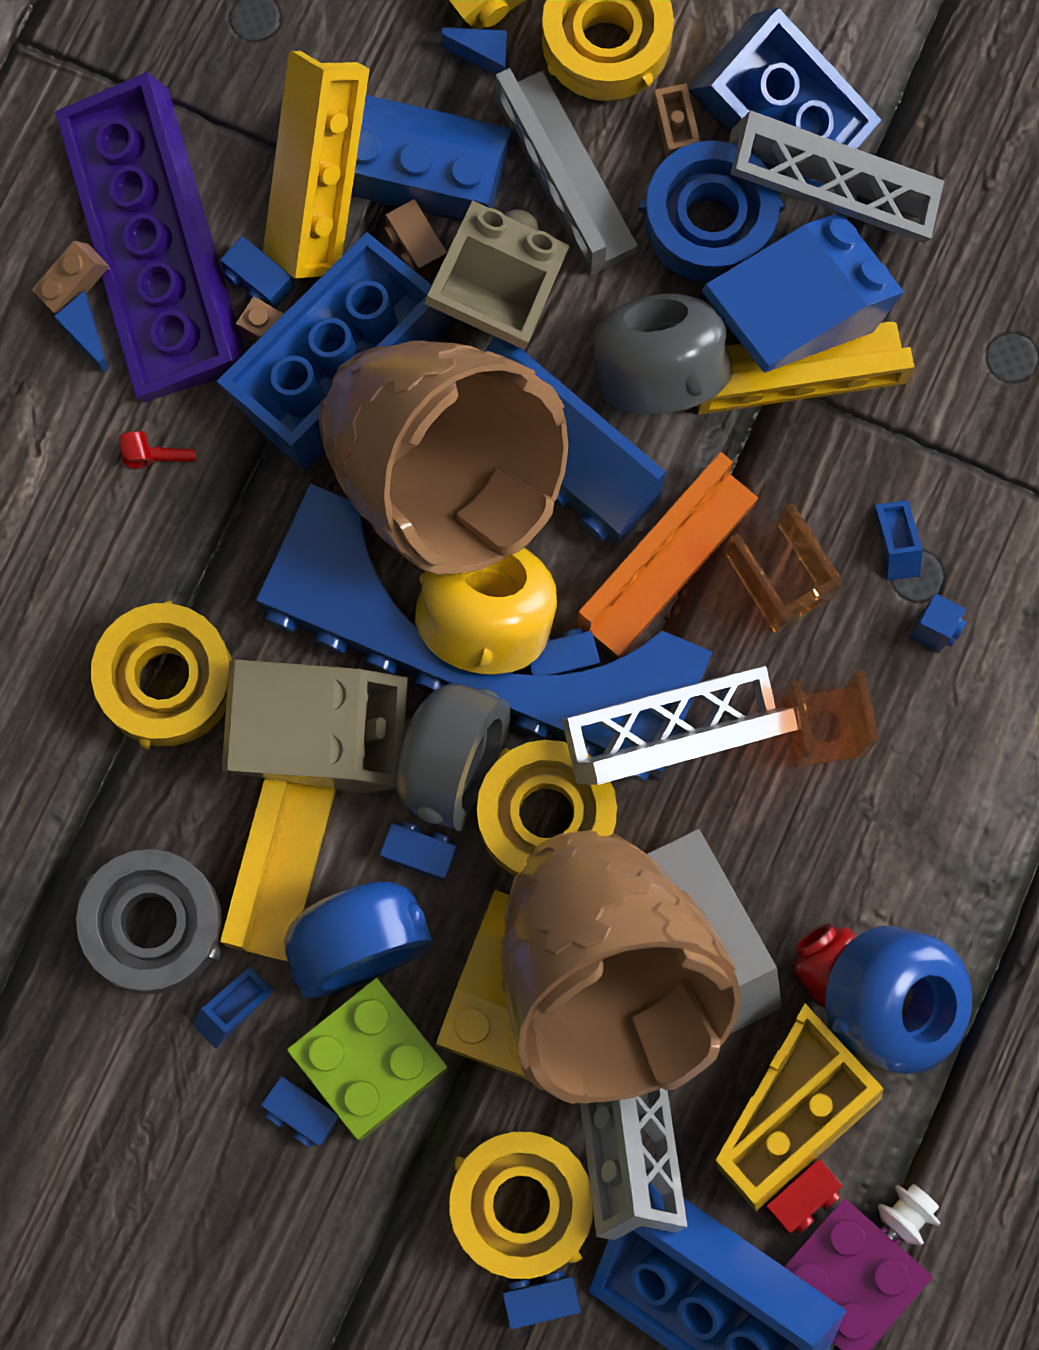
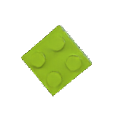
[287,978,449,1141]

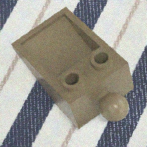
[424,200,570,350]
[222,659,412,794]

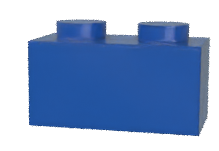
[220,236,295,309]
[910,593,967,653]
[528,628,600,676]
[380,821,458,882]
[261,1076,340,1148]
[503,1271,581,1329]

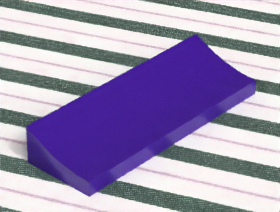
[55,72,245,403]

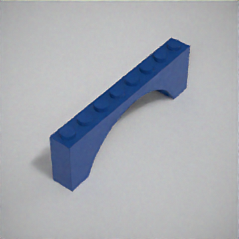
[256,483,713,782]

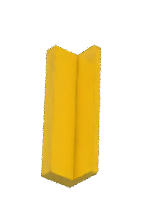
[263,51,370,278]
[697,321,914,415]
[220,778,336,962]

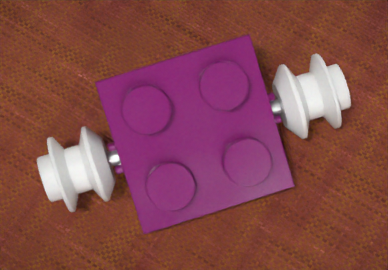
[785,1184,941,1350]

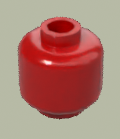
[793,924,857,1007]

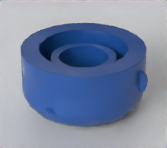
[637,140,785,284]
[284,881,434,998]
[825,925,972,1074]

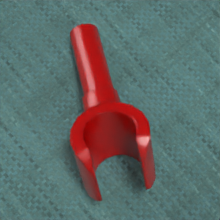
[119,431,196,469]

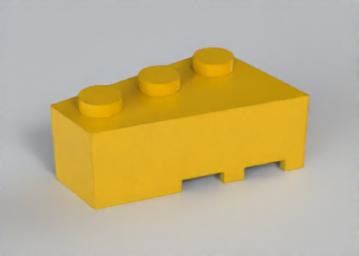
[716,1004,883,1212]

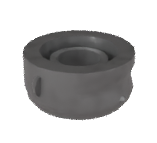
[76,849,223,994]

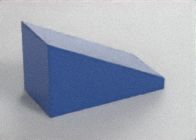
[442,27,507,76]
[54,291,109,372]
[875,500,923,581]
[192,966,273,1049]

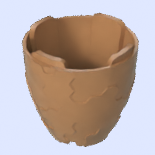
[319,340,569,575]
[501,830,741,1104]

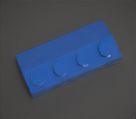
[351,95,513,222]
[217,232,452,471]
[484,336,666,547]
[589,1183,847,1350]

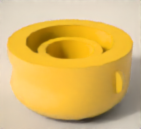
[542,0,674,102]
[415,548,557,675]
[91,600,232,750]
[477,740,617,876]
[449,1132,593,1279]

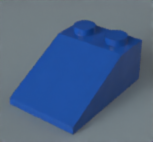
[688,7,882,188]
[702,213,904,373]

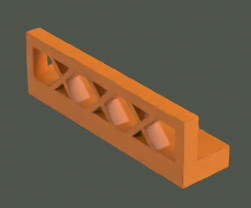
[577,452,758,660]

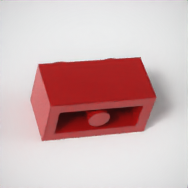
[763,1158,843,1234]

